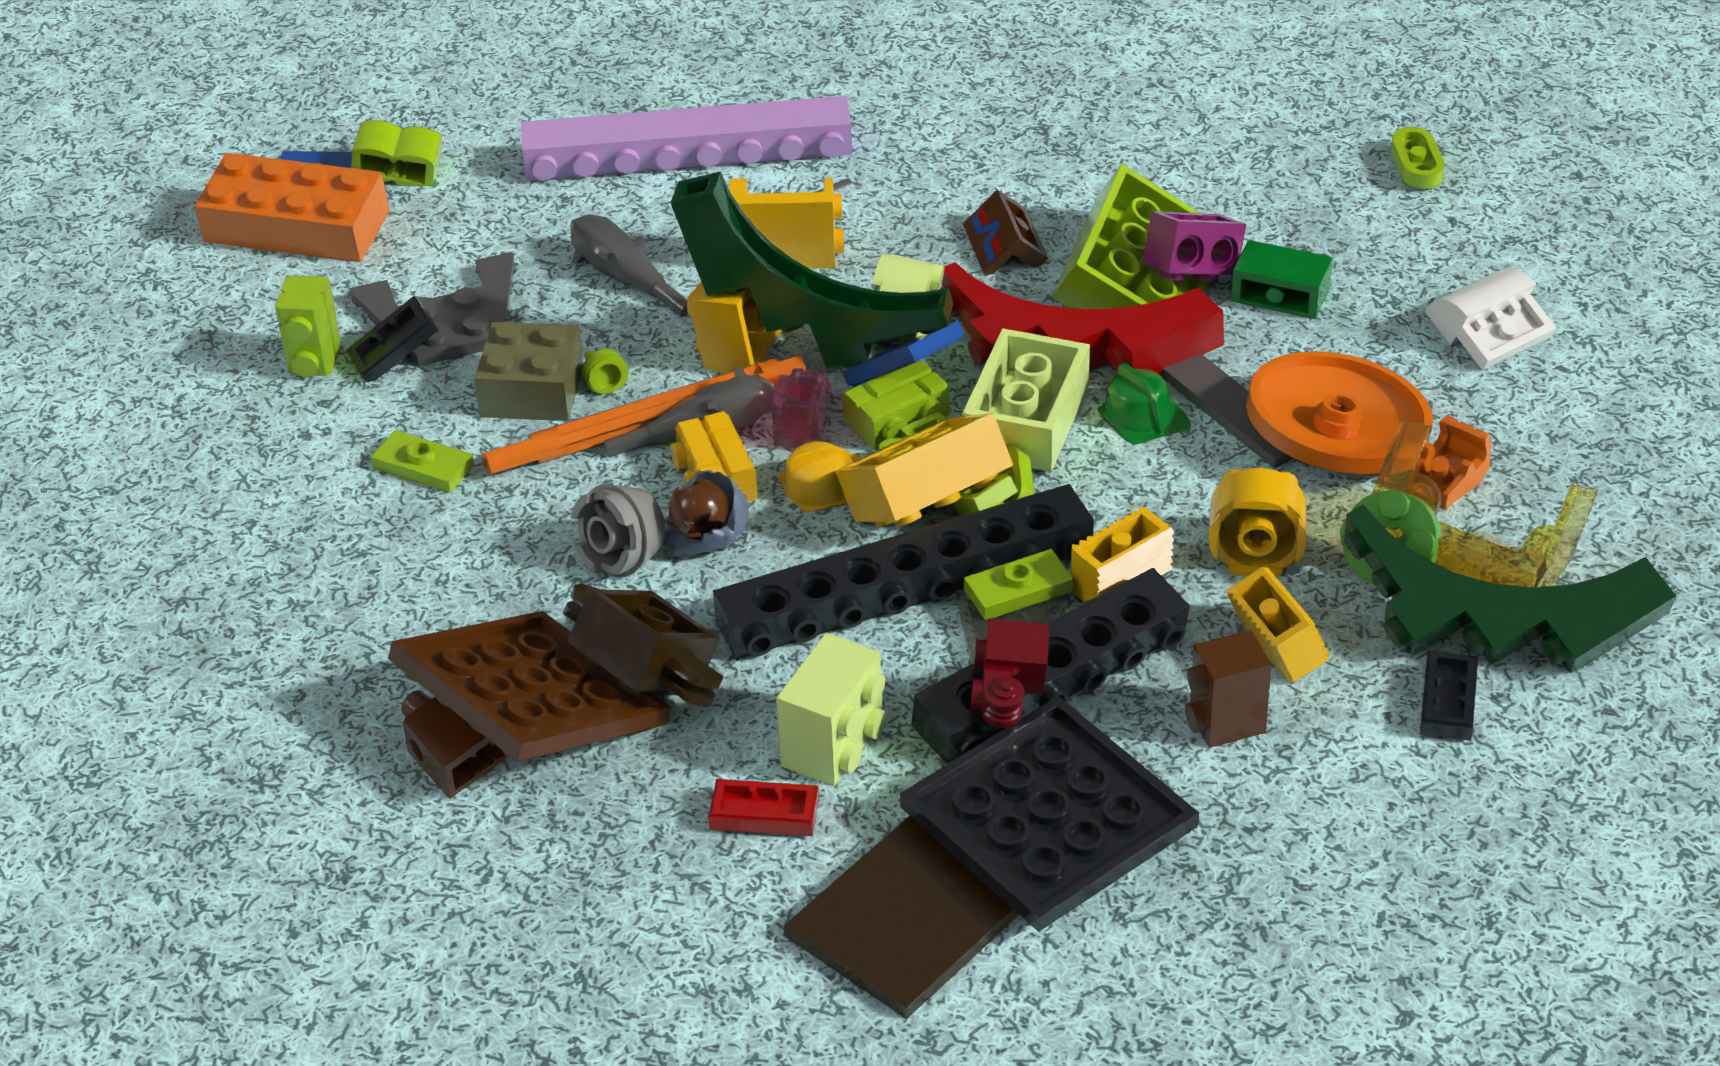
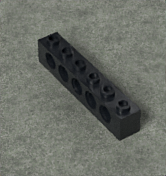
[911,567,1190,764]

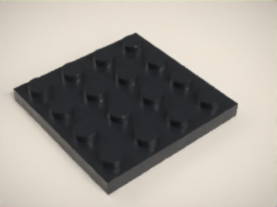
[900,696,1199,932]

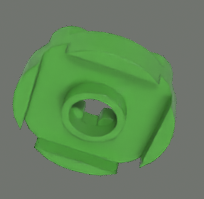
[1340,490,1441,585]

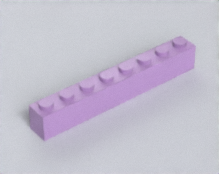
[521,96,852,181]

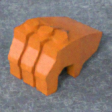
[1407,415,1492,510]

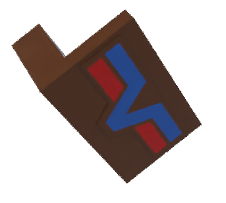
[963,189,1048,275]

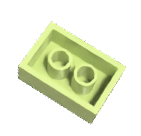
[962,328,1090,472]

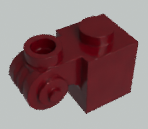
[970,618,1049,728]

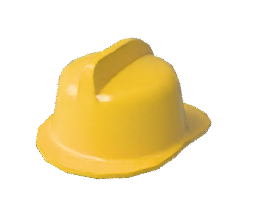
[777,441,860,512]

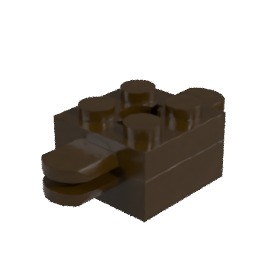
[563,584,723,707]

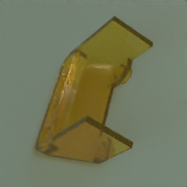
[1372,419,1599,587]

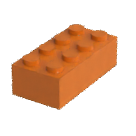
[194,153,390,262]

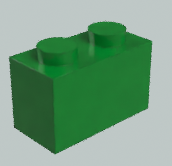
[1231,240,1333,319]

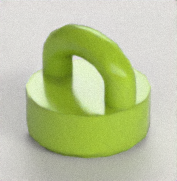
[582,349,629,394]

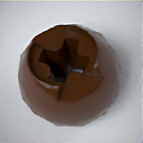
[668,479,729,537]

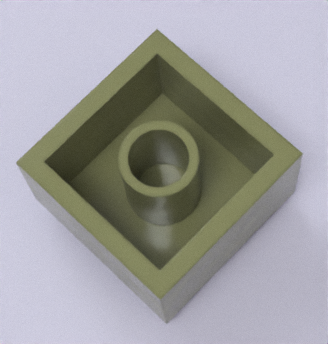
[474,321,584,421]

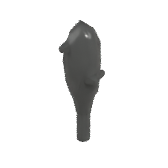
[570,214,688,317]
[603,367,777,458]

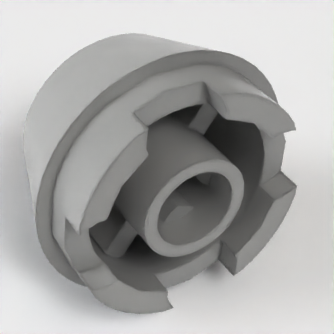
[571,484,665,577]

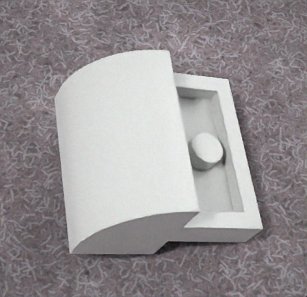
[1425,267,1557,370]

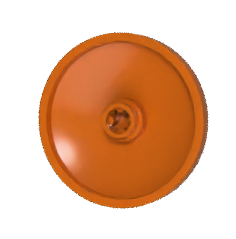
[1246,351,1433,474]

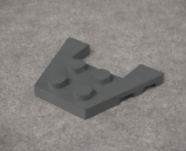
[349,252,515,366]

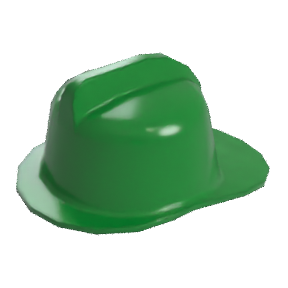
[1098,363,1191,445]

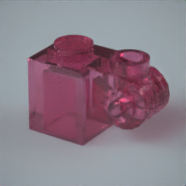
[771,368,832,448]

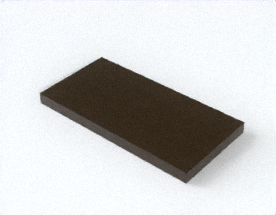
[784,816,1019,1019]

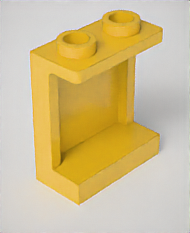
[729,178,844,269]

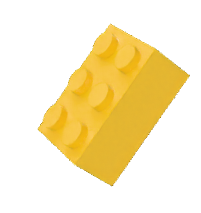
[835,413,1013,527]

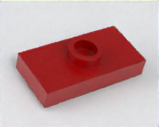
[708,779,819,836]

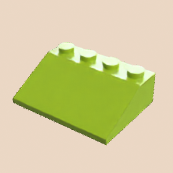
[1051,164,1209,309]

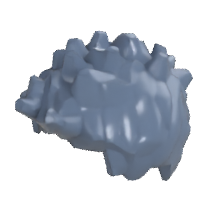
[663,470,751,557]

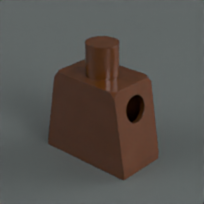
[401,690,508,799]

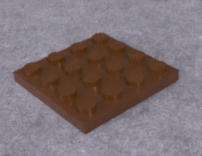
[388,611,672,762]

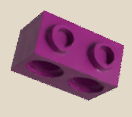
[1142,211,1247,281]

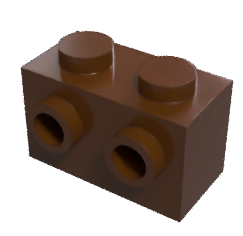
[1185,630,1272,748]

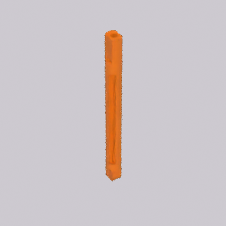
[481,354,808,475]

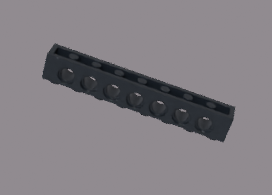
[713,484,1094,660]

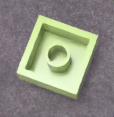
[776,632,887,786]

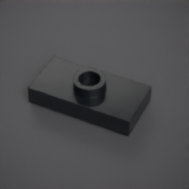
[346,295,439,382]
[1419,651,1478,741]

